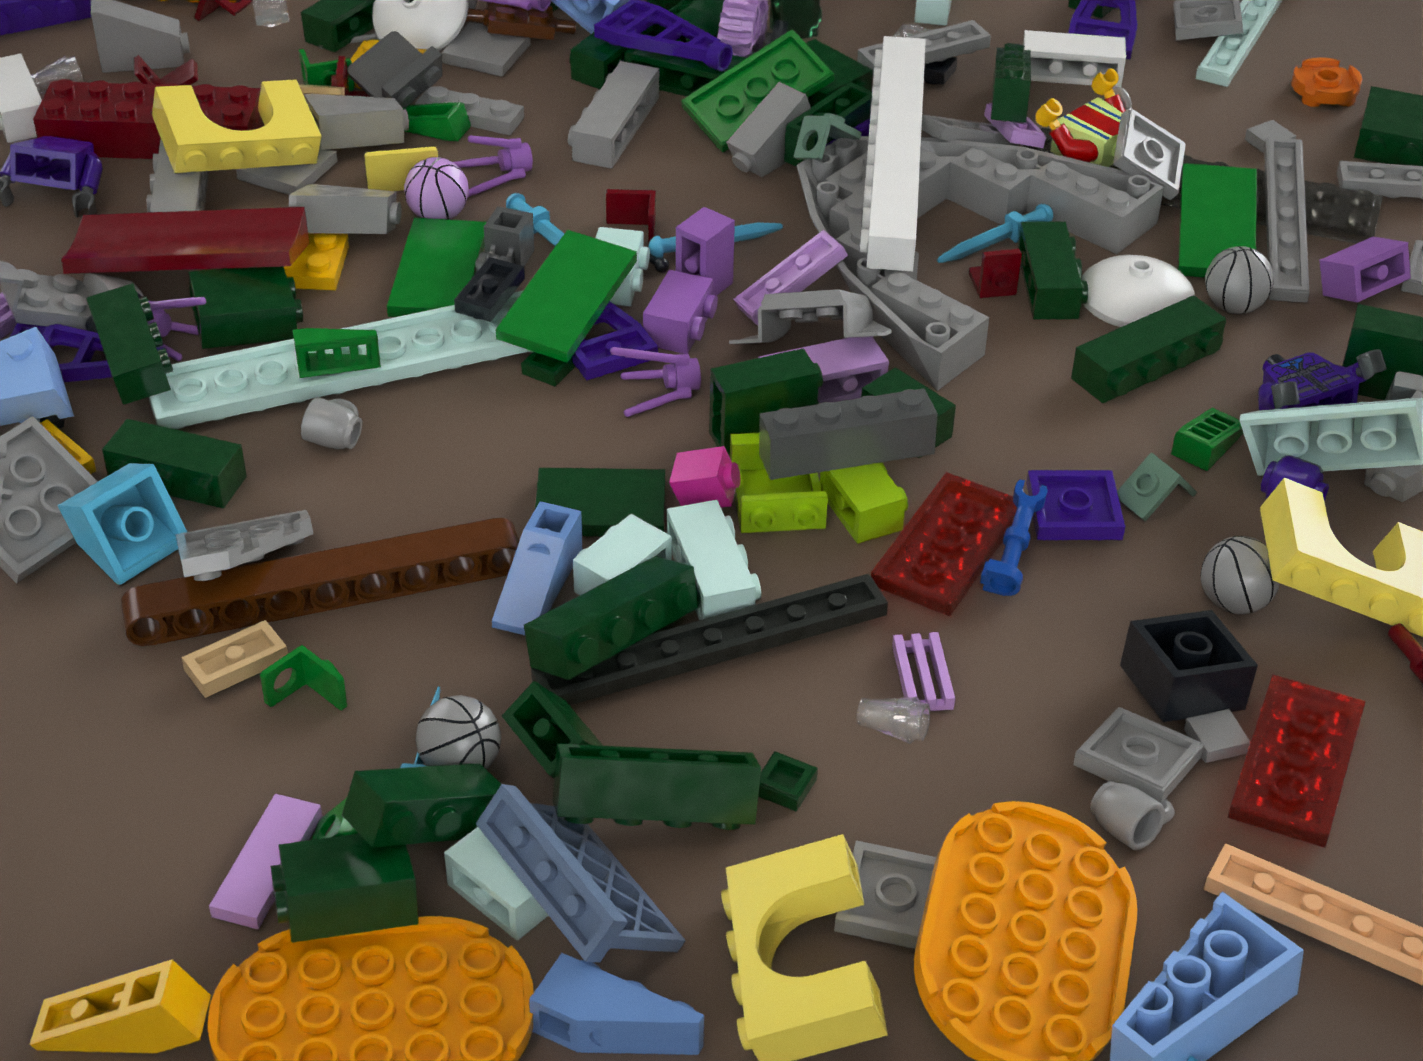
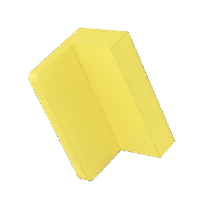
[364,147,438,191]

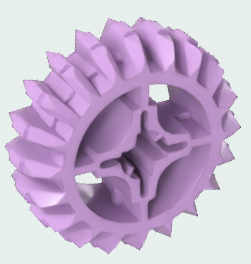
[717,0,769,58]

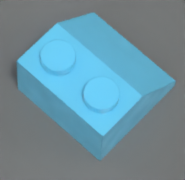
[57,463,187,585]

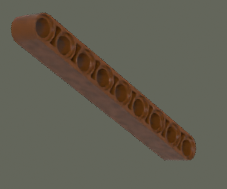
[121,518,519,646]

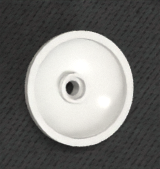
[372,0,468,51]
[1081,255,1195,327]

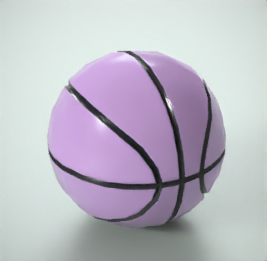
[404,157,469,220]

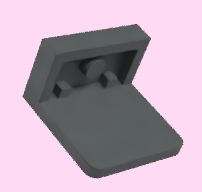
[347,31,442,108]

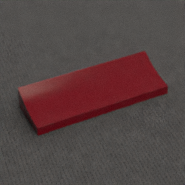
[61,207,309,274]

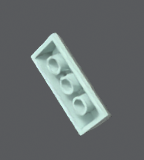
[1240,398,1423,476]

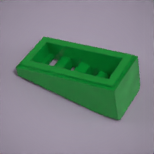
[403,102,471,141]
[292,328,381,378]
[1171,408,1243,471]

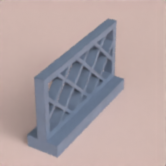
[476,784,686,963]

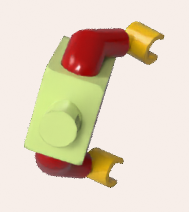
[1035,68,1126,167]

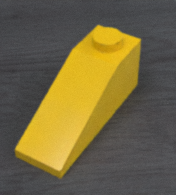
[29,959,211,1054]

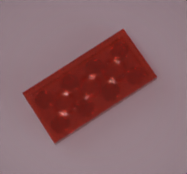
[871,472,1017,616]
[1227,674,1366,848]

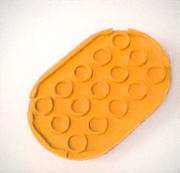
[914,801,1137,1061]
[208,916,534,1061]

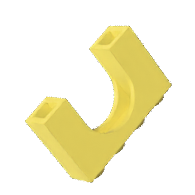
[152,80,322,173]
[1260,478,1423,637]
[721,834,888,1061]

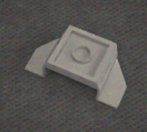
[0,261,144,330]
[729,289,892,344]

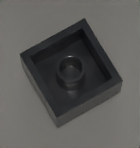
[1120,610,1258,722]

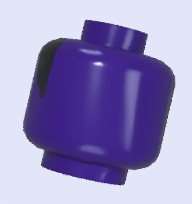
[1261,455,1329,501]

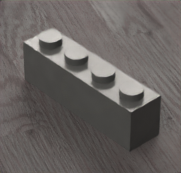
[759,388,938,480]

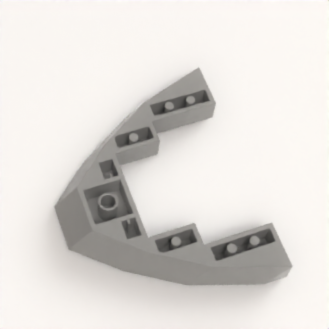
[797,136,1164,391]

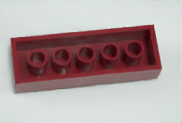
[33,79,265,159]

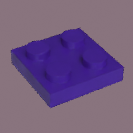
[1026,470,1125,541]

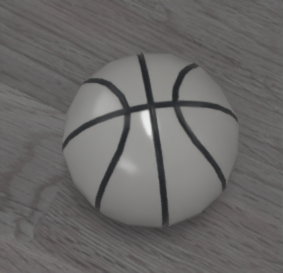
[1205,246,1274,314]
[1200,536,1280,615]
[415,695,501,770]

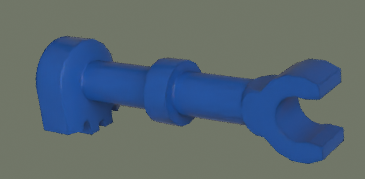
[980,479,1048,596]

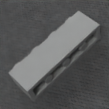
[568,61,659,169]
[146,140,209,212]

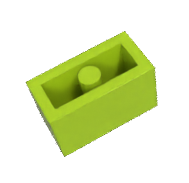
[820,462,908,544]

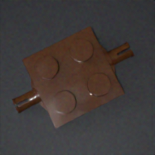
[465,2,576,40]

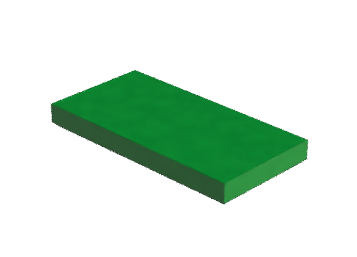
[681,29,834,153]
[1178,163,1257,277]
[387,218,486,317]
[495,229,637,363]

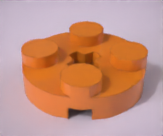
[1291,57,1362,107]

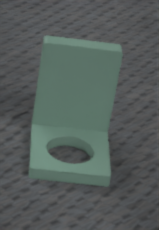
[794,113,862,160]
[1117,452,1197,521]

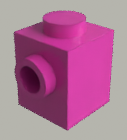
[669,446,741,508]

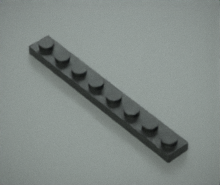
[531,573,888,705]

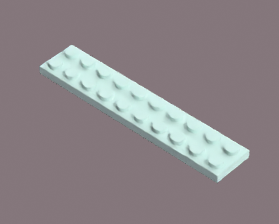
[148,291,533,429]

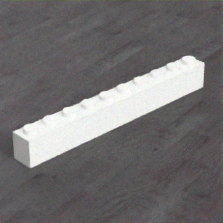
[860,36,926,271]

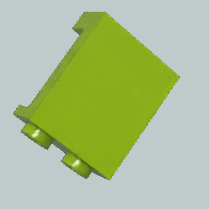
[730,433,828,533]

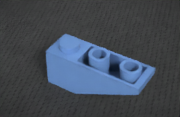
[492,501,583,635]
[529,953,704,1055]

